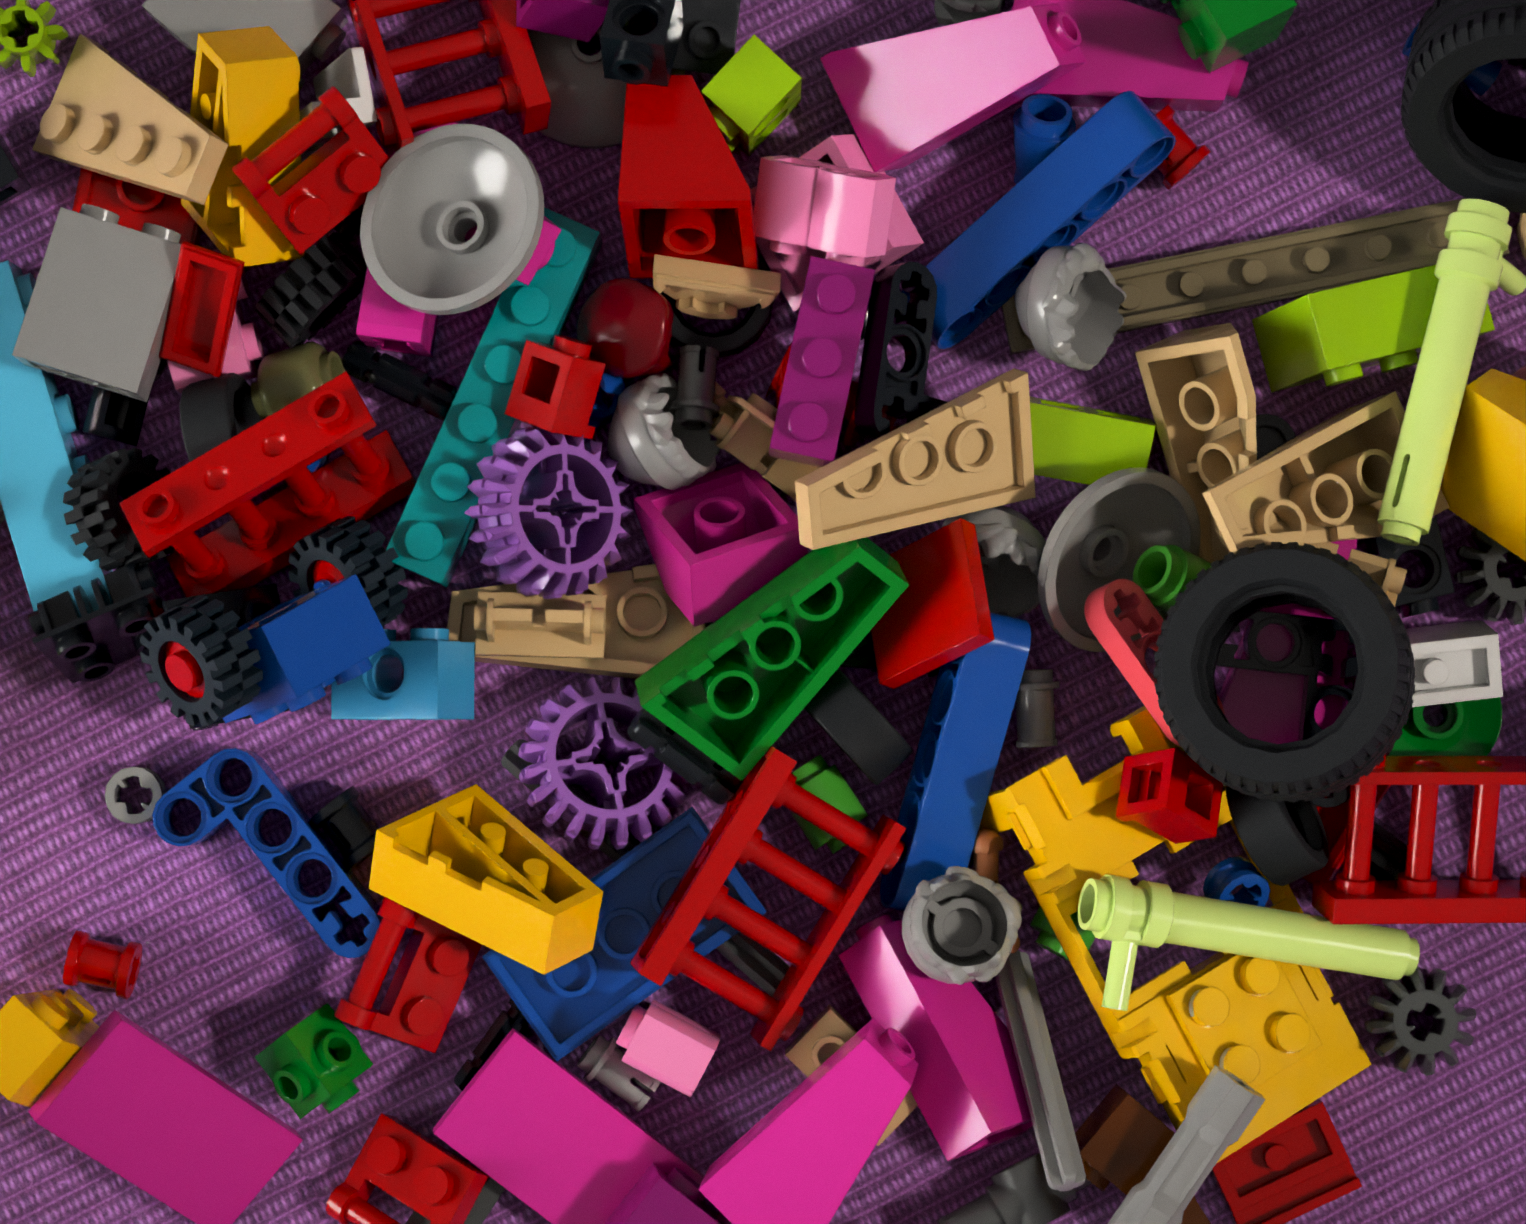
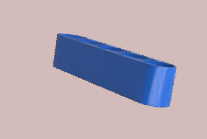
[902,91,1176,349]
[880,613,1031,911]

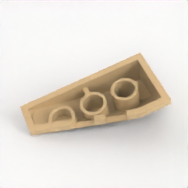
[1135,323,1257,563]
[1202,391,1450,553]

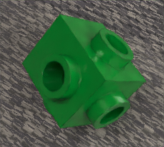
[255,1003,373,1119]

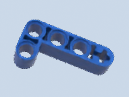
[152,748,383,958]

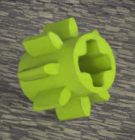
[0,0,68,77]

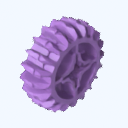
[464,427,634,599]
[518,677,688,850]

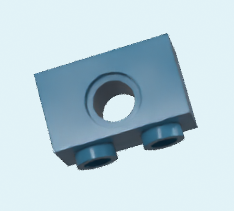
[331,628,475,720]

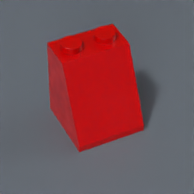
[618,75,759,278]

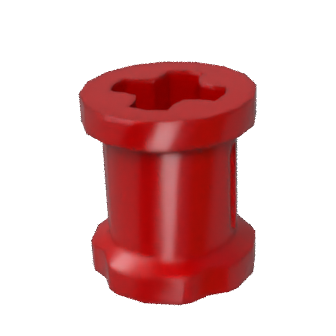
[1156,104,1211,190]
[63,931,142,1000]

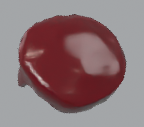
[577,278,674,379]

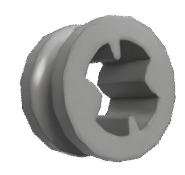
[105,766,167,824]

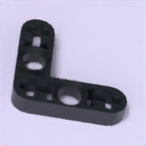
[854,261,947,444]
[1216,611,1358,808]

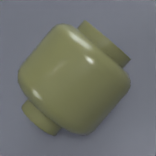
[251,341,346,419]

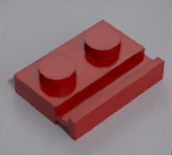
[1211,1099,1362,1224]

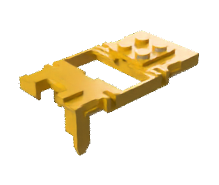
[979,706,1372,1164]

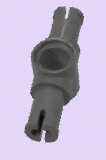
[936,1152,1093,1224]

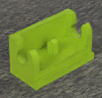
[1030,396,1156,485]

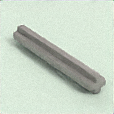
[995,950,1086,1192]

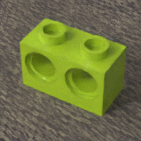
[701,34,802,156]

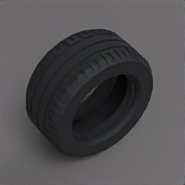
[1401,0,1526,213]
[1154,542,1415,802]

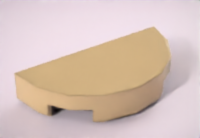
[653,254,781,320]

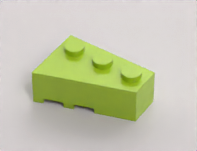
[1252,265,1495,393]

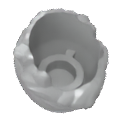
[1014,243,1127,371]
[607,373,720,490]
[941,505,1046,618]
[902,866,1022,985]

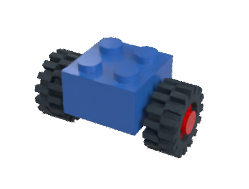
[140,516,408,727]

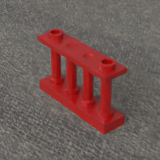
[346,0,551,152]
[119,371,417,597]
[630,746,906,1051]
[1312,754,1526,924]

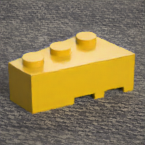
[181,26,305,267]
[369,784,603,975]
[0,989,99,1108]

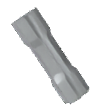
[1108,1065,1265,1224]

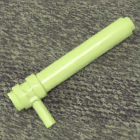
[1377,198,1526,546]
[1078,874,1420,1011]

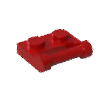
[231,86,390,255]
[334,897,482,1053]
[326,1113,489,1224]

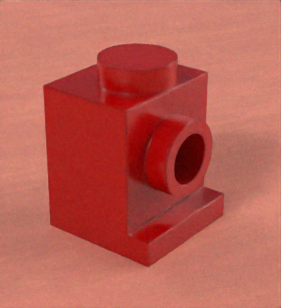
[505,334,606,439]
[1116,748,1223,844]

